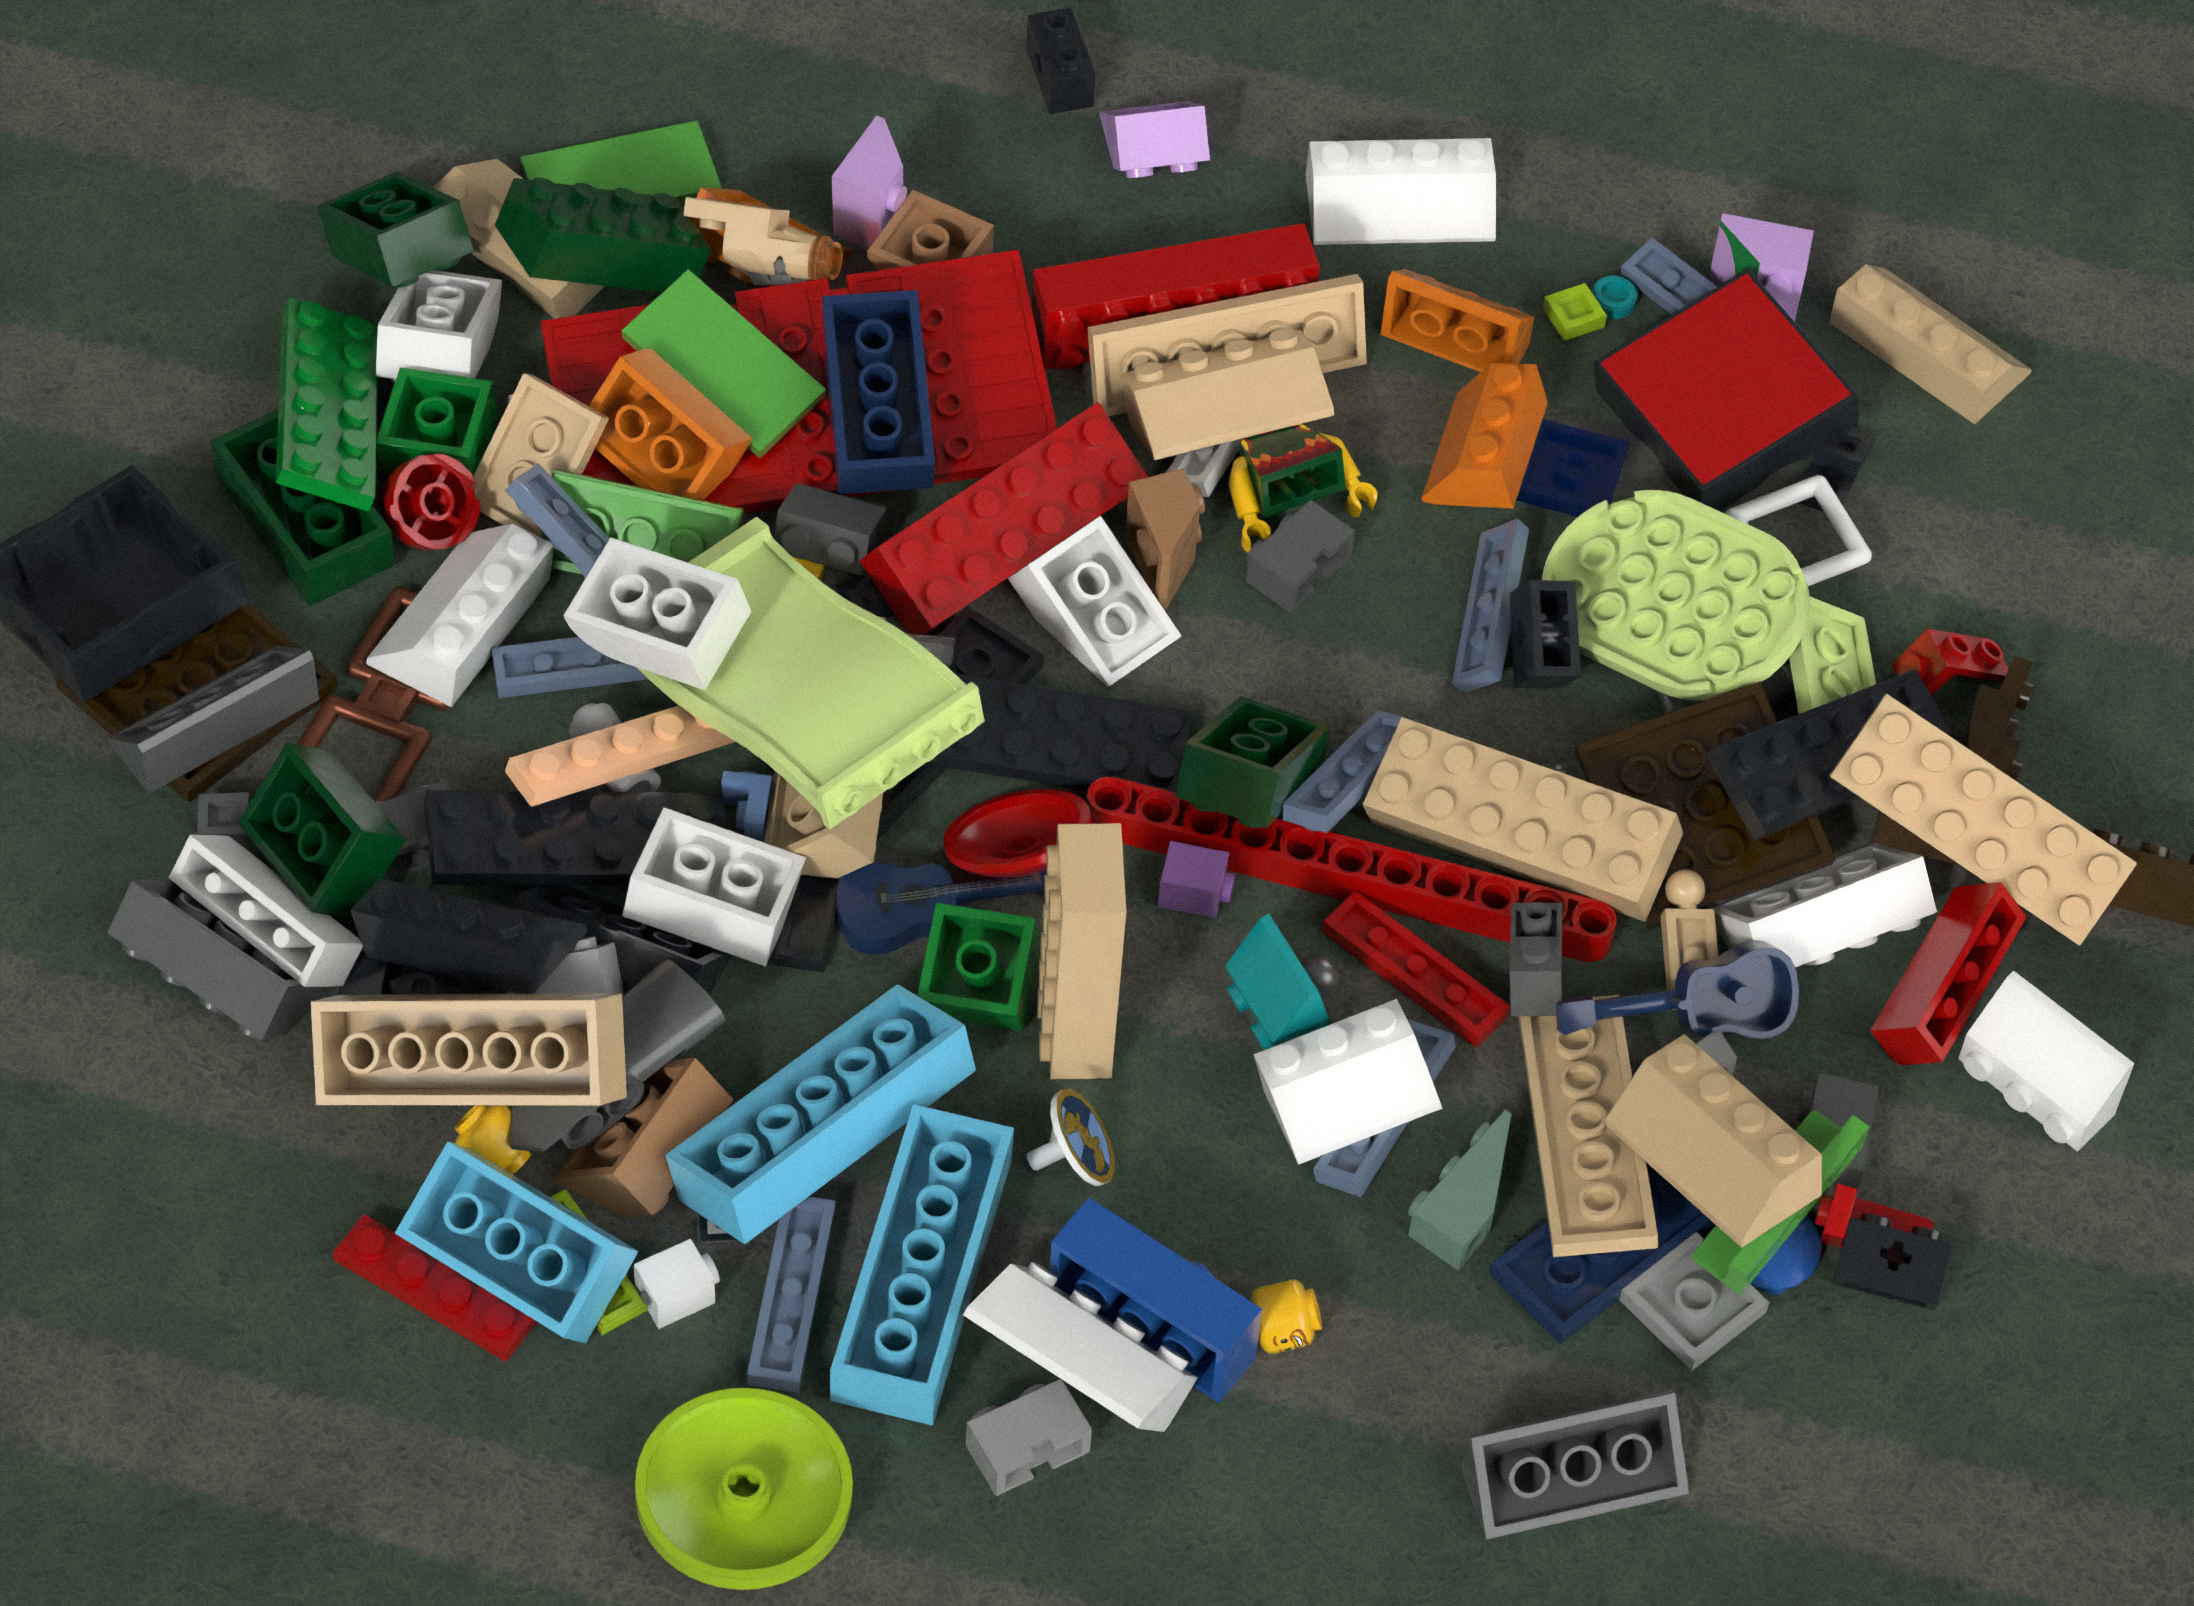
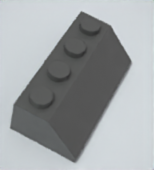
[107,876,332,1040]

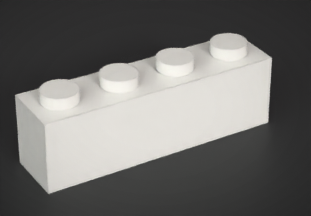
[169,835,363,987]

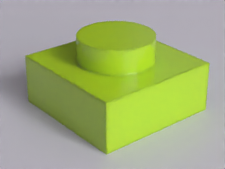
[1543,283,1607,341]

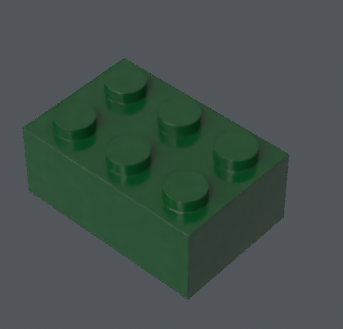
[317,171,474,288]
[1175,696,1331,828]
[238,742,406,920]

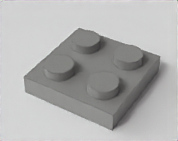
[1619,1232,1769,1371]

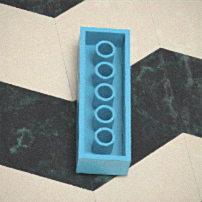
[665,984,976,1244]
[830,1104,1014,1426]

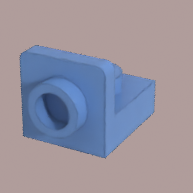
[721,771,772,842]

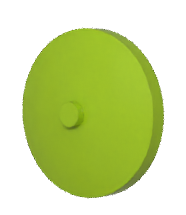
[635,1388,853,1590]

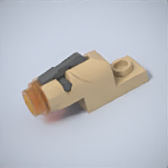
[683,197,843,286]

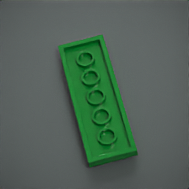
[276,297,378,511]

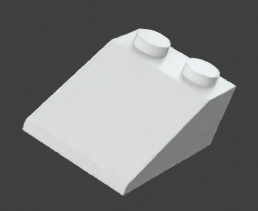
[1008,516,1181,687]

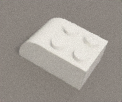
[376,270,502,382]
[563,537,751,690]

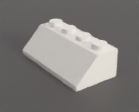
[1306,138,1496,245]
[366,523,554,707]
[1710,843,1937,967]
[963,1261,1198,1432]

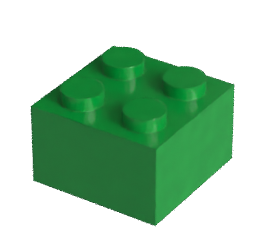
[376,367,498,478]
[917,903,1041,1031]

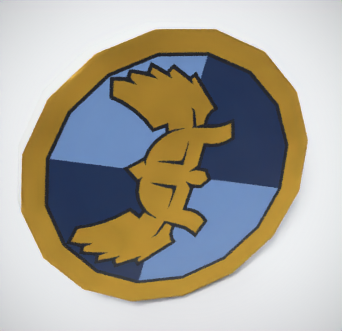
[1027,1089,1115,1186]

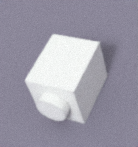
[634,1239,720,1329]

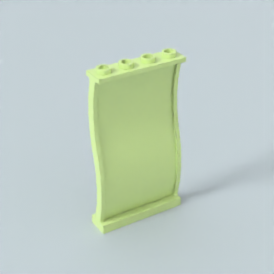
[636,517,985,829]

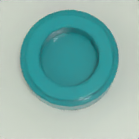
[1592,275,1638,319]

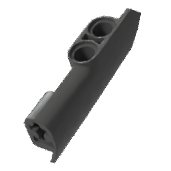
[510,959,726,1152]

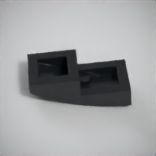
[1798,430,1872,512]

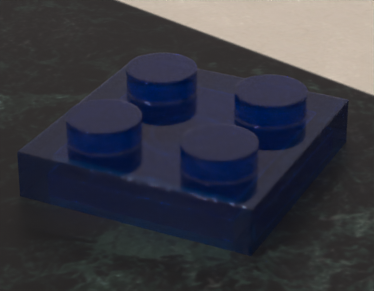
[1516,419,1630,517]

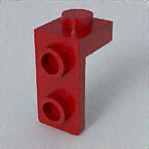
[1892,629,2008,696]
[1815,1183,1934,1265]

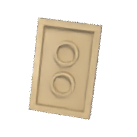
[472,373,609,537]

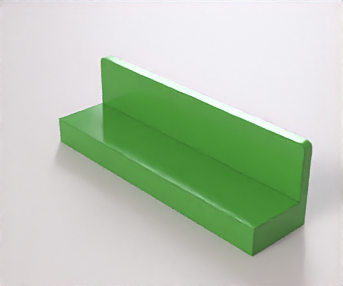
[1692,1110,1870,1296]

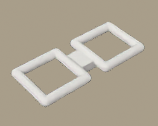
[1724,475,1872,586]

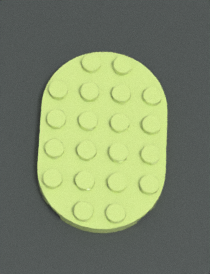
[1542,490,1810,700]

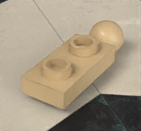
[1661,869,1718,1010]

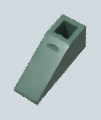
[1408,1110,1511,1271]

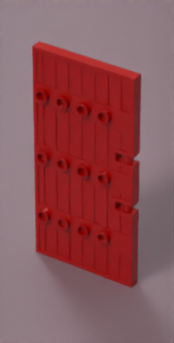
[541,250,1057,514]

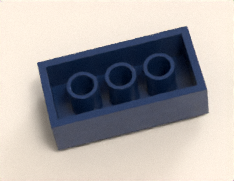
[821,290,935,494]

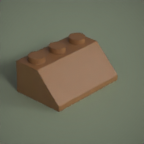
[553,1058,734,1218]

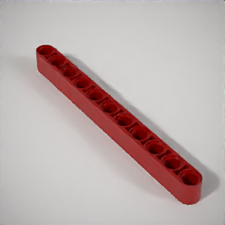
[1087,777,1617,962]

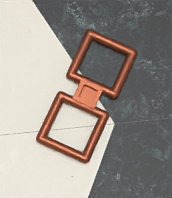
[297,587,451,802]

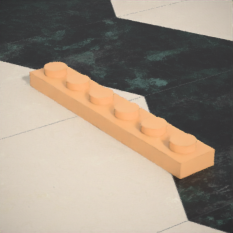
[505,705,736,807]

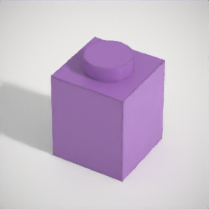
[1158,841,1236,919]

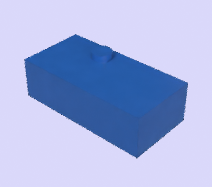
[1049,1197,1263,1403]

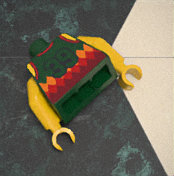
[1229,423,1377,552]

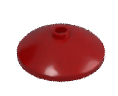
[943,789,1092,878]

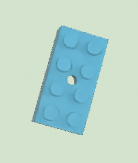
[395,1141,639,1344]

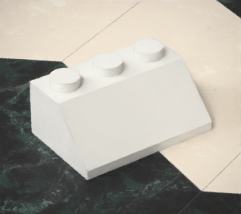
[623,808,806,967]
[1958,971,2134,1152]
[1253,999,1442,1165]

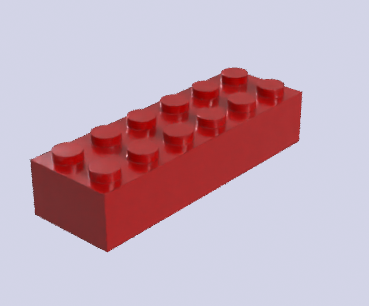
[1031,223,1320,370]
[859,402,1148,640]

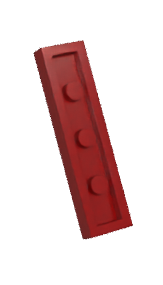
[1322,891,1511,1048]
[333,1214,537,1362]

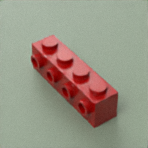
[1870,882,2027,1065]

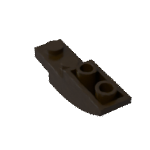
[1963,655,2035,781]

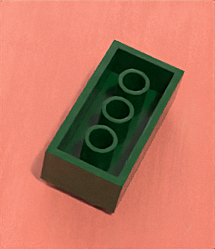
[495,177,712,293]
[210,409,394,607]

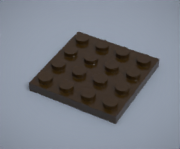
[55,603,337,803]
[1575,682,1835,930]

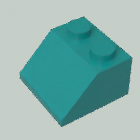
[1225,914,1331,1051]

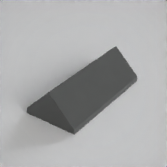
[108,645,319,794]
[1461,1390,1689,1540]

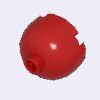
[381,454,481,551]

